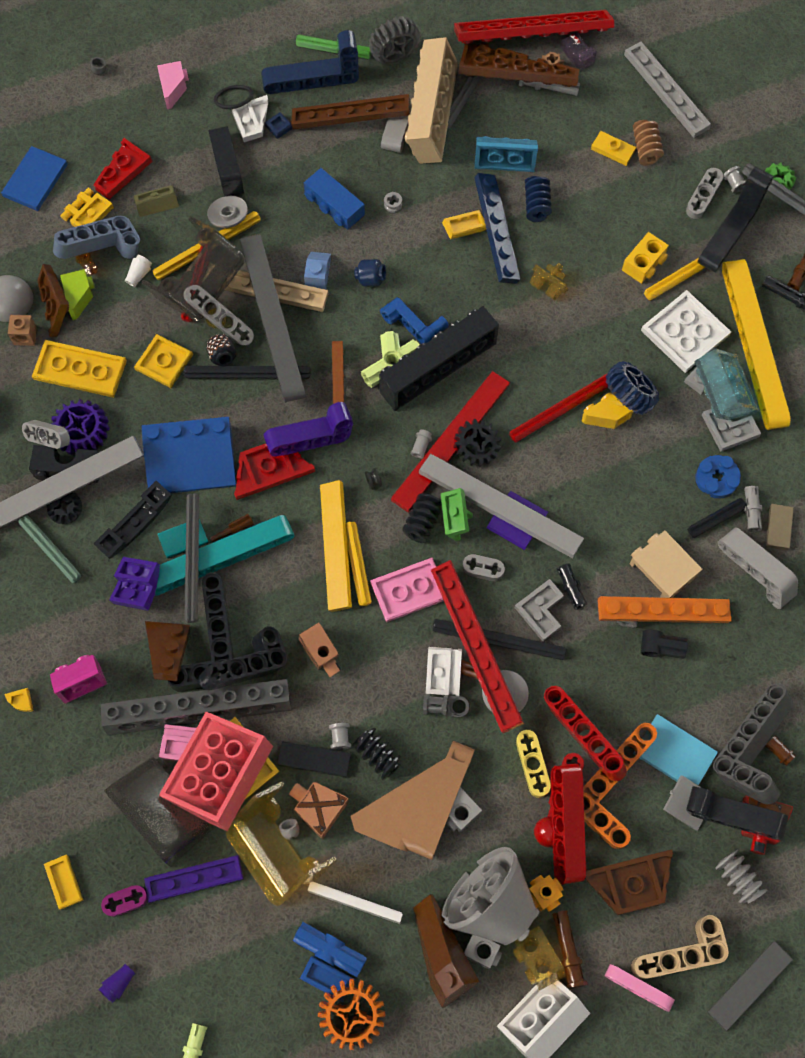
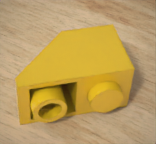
[581,392,633,429]

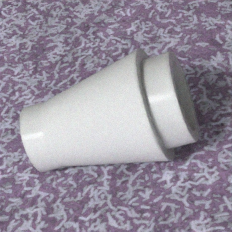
[125,255,152,287]

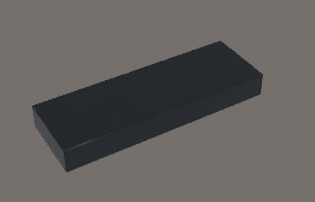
[277,741,351,778]

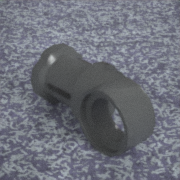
[423,694,470,717]

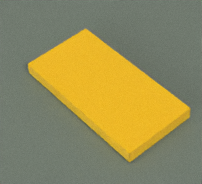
[32,340,127,398]

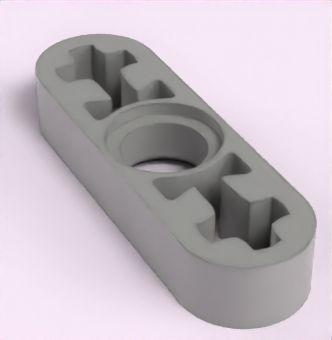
[686,168,723,219]
[22,420,70,449]

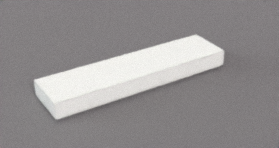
[308,881,403,924]

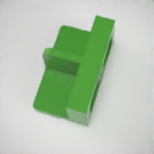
[441,488,473,541]

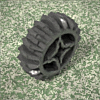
[369,16,421,64]

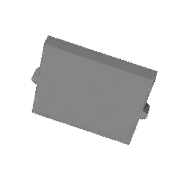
[663,775,703,831]

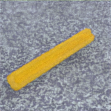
[644,258,706,300]
[346,522,372,606]

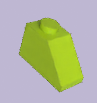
[60,269,95,320]

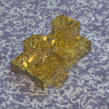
[529,263,569,301]

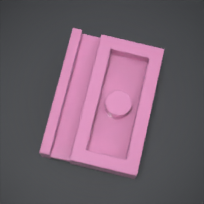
[159,724,196,761]

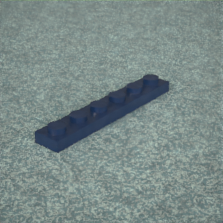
[474,173,521,284]

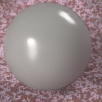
[0,275,34,322]

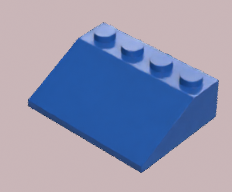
[142,417,236,493]

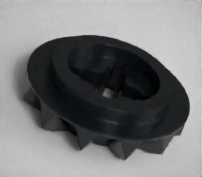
[46,493,82,524]

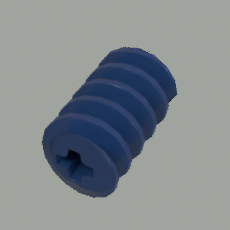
[525,176,552,222]

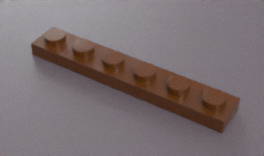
[291,94,410,130]

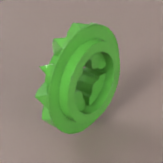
[765,163,796,190]

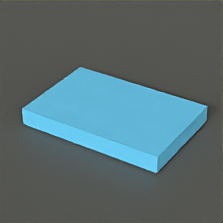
[633,714,718,785]

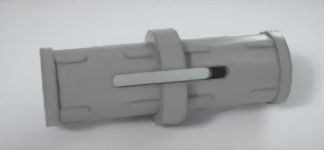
[744,486,762,532]

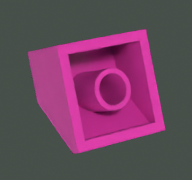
[50,655,107,704]

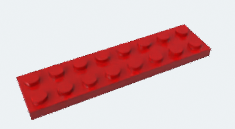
[454,10,614,44]

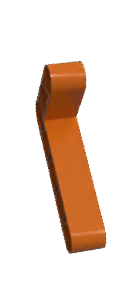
[583,723,657,849]

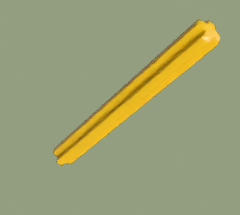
[153,211,261,280]

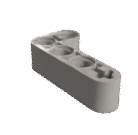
[718,527,798,609]

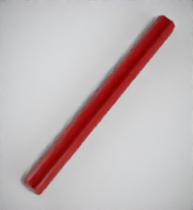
[509,373,608,442]

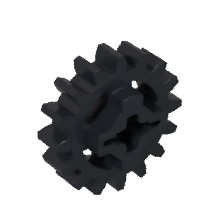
[454,419,501,467]

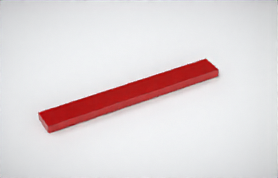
[391,371,510,513]
[431,560,524,733]

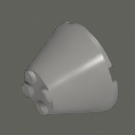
[442,847,539,945]

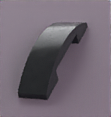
[93,481,172,559]

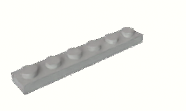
[624,42,711,138]

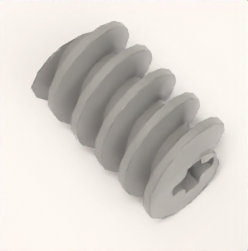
[715,849,768,904]

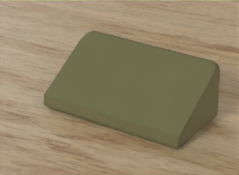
[134,185,179,217]

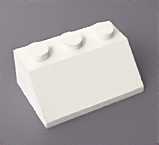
[497,972,590,1058]

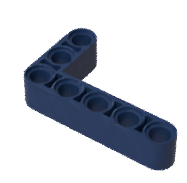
[261,30,359,94]

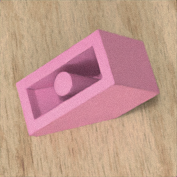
[157,61,189,109]

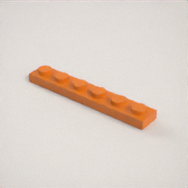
[598,596,731,623]

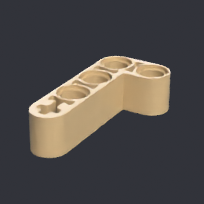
[631,915,729,979]

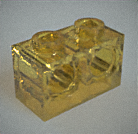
[513,926,565,991]

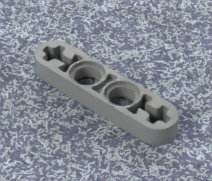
[184,285,254,345]

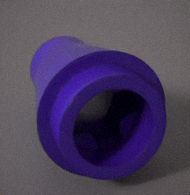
[98,964,135,1003]

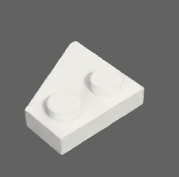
[231,95,268,142]

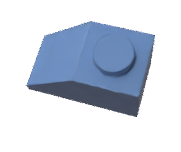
[304,252,331,290]

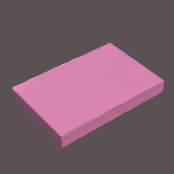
[370,558,444,623]

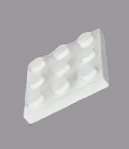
[641,290,731,373]

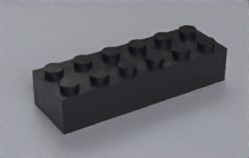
[379,306,499,411]

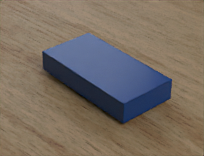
[300,956,355,1002]

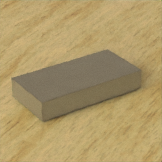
[766,504,794,551]

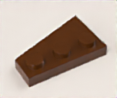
[37,264,69,337]
[145,621,190,681]

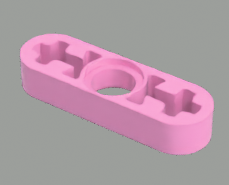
[605,964,675,1012]

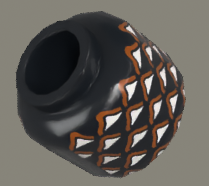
[206,334,236,366]

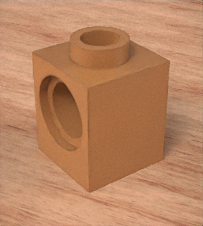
[8,315,37,346]

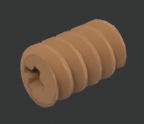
[633,120,664,166]

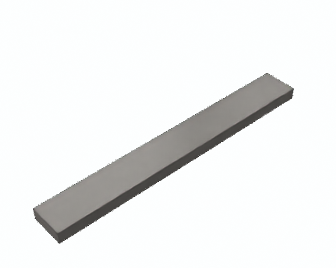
[0,436,144,528]
[419,454,584,559]

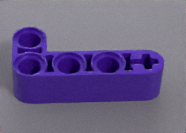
[263,402,353,457]

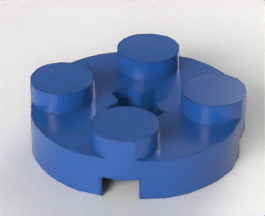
[695,455,741,498]

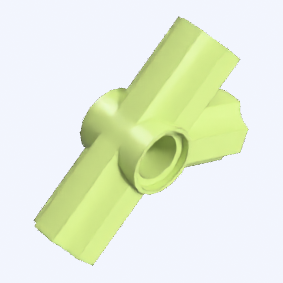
[361,331,420,388]

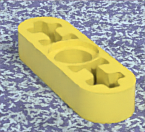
[516,730,551,798]

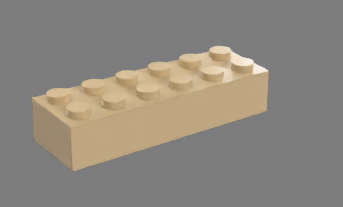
[405,37,458,164]

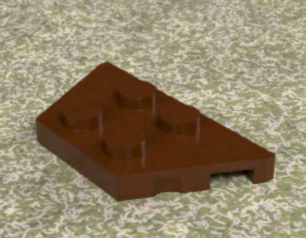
[585,849,673,915]

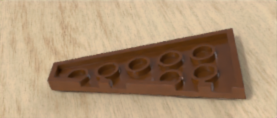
[458,43,579,87]

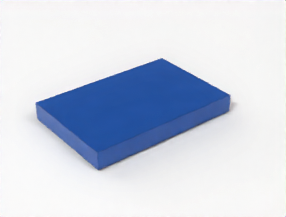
[1,146,68,211]

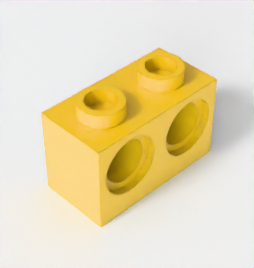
[622,232,669,284]

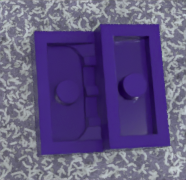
[487,491,548,550]
[109,557,160,611]

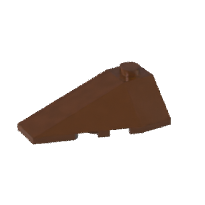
[413,894,480,1008]

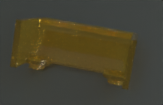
[226,782,337,906]

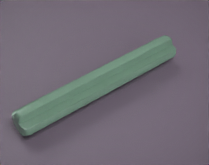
[18,515,81,583]

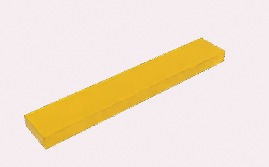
[320,480,352,612]

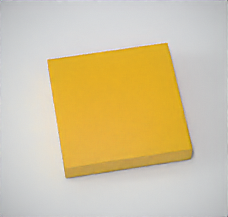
[134,334,193,388]

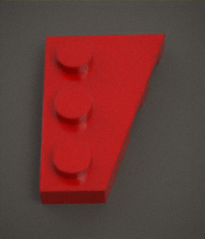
[94,138,153,200]

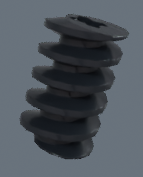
[402,493,442,543]
[352,727,401,780]

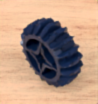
[606,361,660,415]

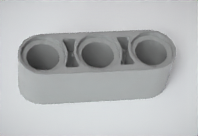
[381,102,412,153]

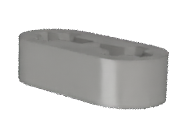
[463,554,505,581]

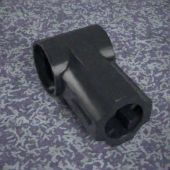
[640,629,688,659]

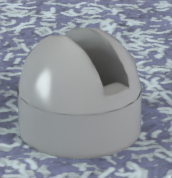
[279,819,300,840]

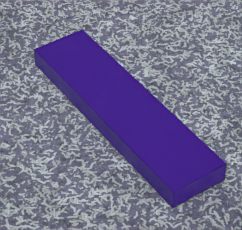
[144,855,244,903]

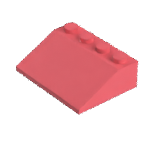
[159,712,273,831]

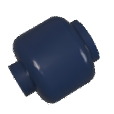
[354,259,386,286]

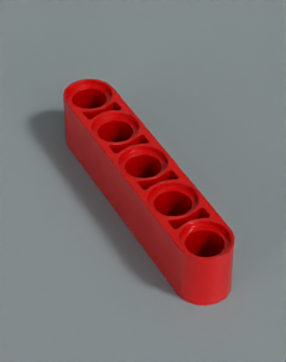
[544,686,627,781]
[551,764,586,885]

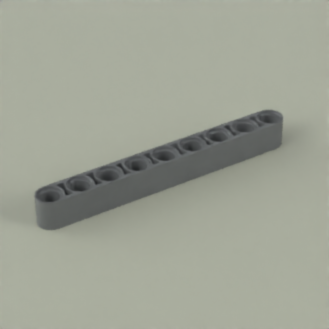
[240,234,306,403]

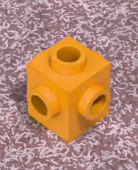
[529,875,563,912]

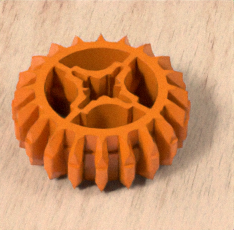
[318,979,385,1050]

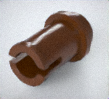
[765,735,796,766]

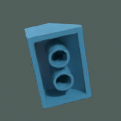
[474,136,538,172]

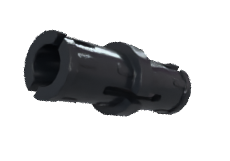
[557,563,588,610]

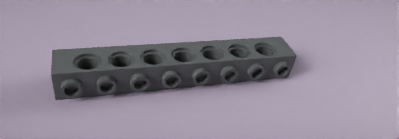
[101,679,292,735]

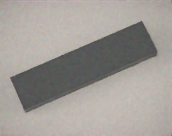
[707,941,793,1031]

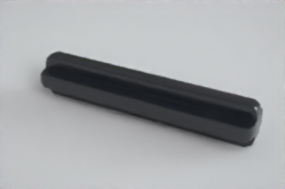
[687,498,747,538]

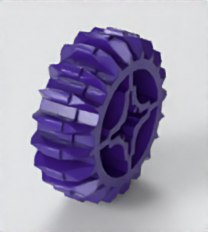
[51,399,109,455]

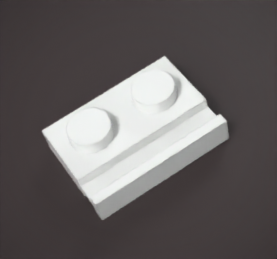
[426,647,462,696]

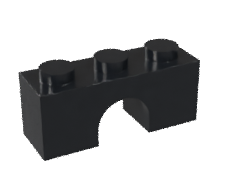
[29,445,99,485]

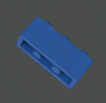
[304,168,365,230]

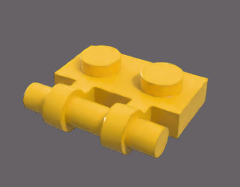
[60,188,114,227]

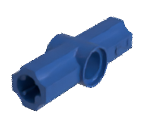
[293,922,367,977]

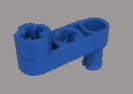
[380,297,449,344]

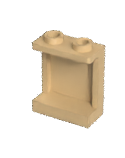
[630,531,702,598]

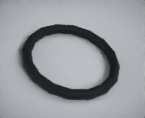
[214,85,253,109]

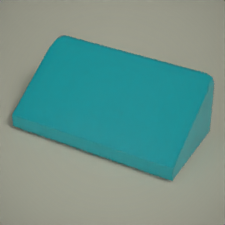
[157,519,209,558]

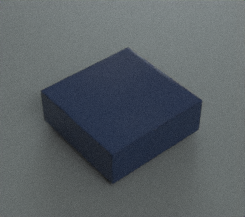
[265,112,293,139]

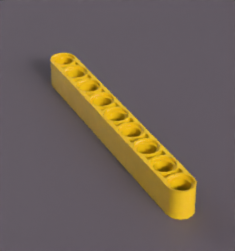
[722,259,791,430]

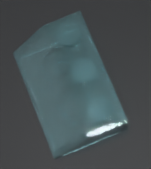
[694,348,760,420]

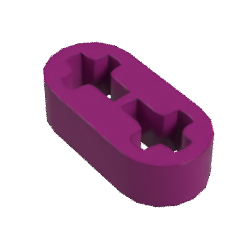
[101,885,148,917]

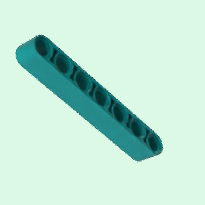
[154,515,295,596]

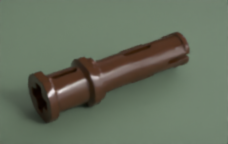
[552,910,588,989]

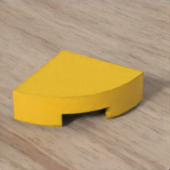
[5,688,34,712]

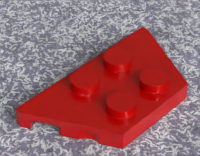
[234,443,315,500]

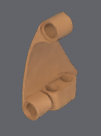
[351,741,475,860]

